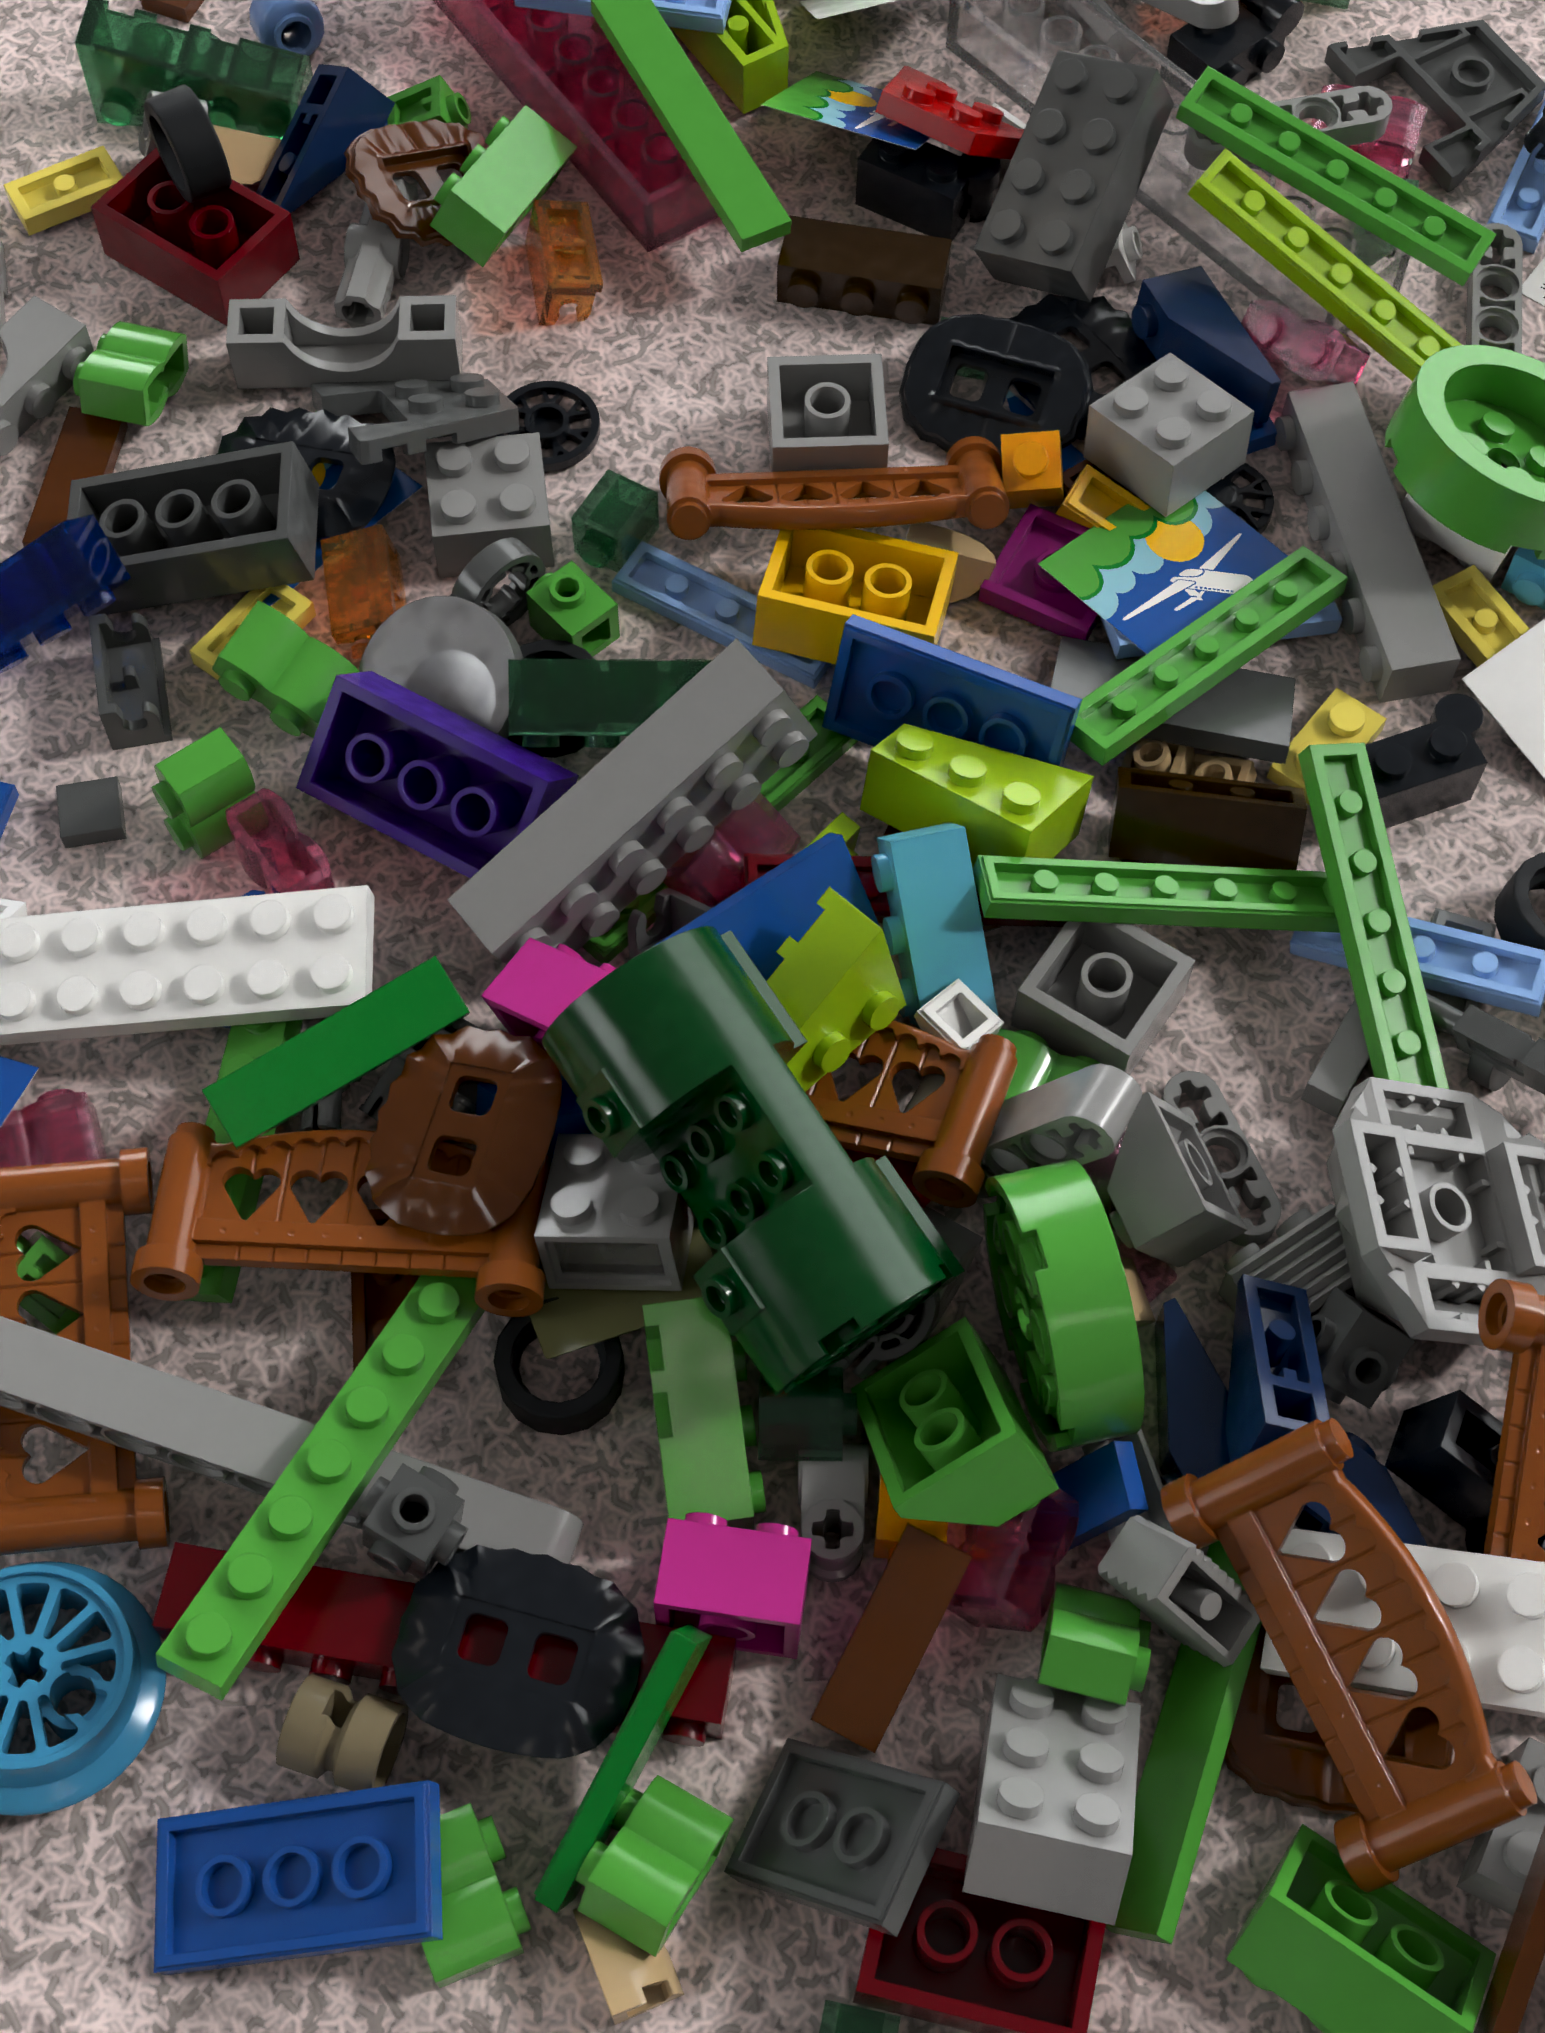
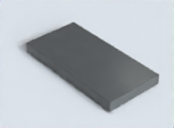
[1051,636,1296,764]

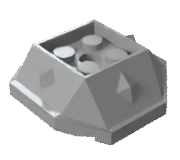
[1326,1077,1545,1346]

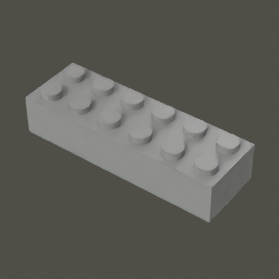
[447,638,818,964]

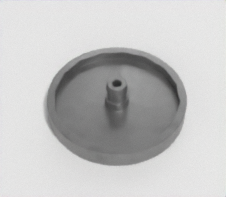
[359,596,526,739]

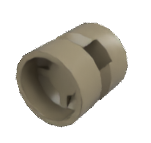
[276,1673,408,1791]

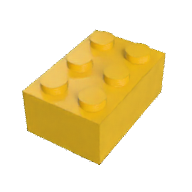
[752,529,959,665]

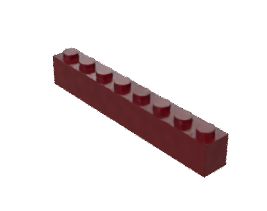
[152,1542,736,1747]

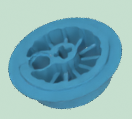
[0,1561,166,1816]

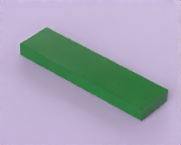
[202,955,470,1150]
[534,1624,713,1913]

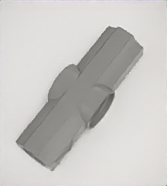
[334,177,419,328]

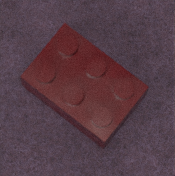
[91,148,300,326]
[853,1848,1106,2033]

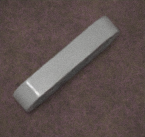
[1161,1071,1281,1247]

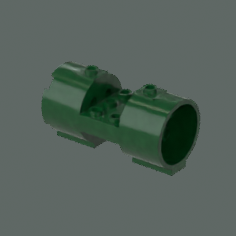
[542,926,965,1396]

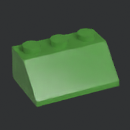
[851,1316,1059,1527]
[1226,1824,1496,2033]

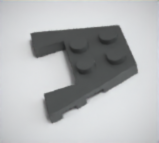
[1324,20,1545,193]
[311,373,519,465]

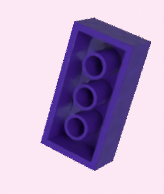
[296,671,579,878]

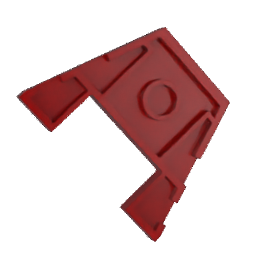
[875,66,1024,160]

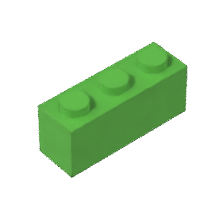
[430,105,577,267]

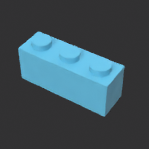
[871,822,998,1029]

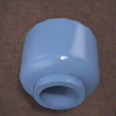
[249,0,324,62]

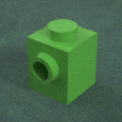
[526,560,620,657]

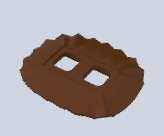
[343,119,489,247]
[365,1025,562,1236]
[1224,1624,1454,1815]

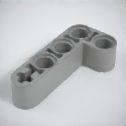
[903,1063,1142,1198]

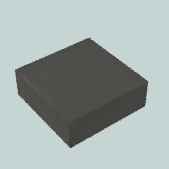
[56,776,127,848]

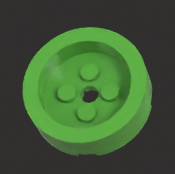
[1385,345,1545,560]
[983,1159,1145,1452]

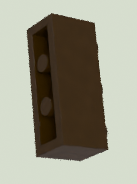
[777,215,952,325]
[1108,767,1307,870]

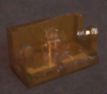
[525,200,603,326]
[320,524,407,659]

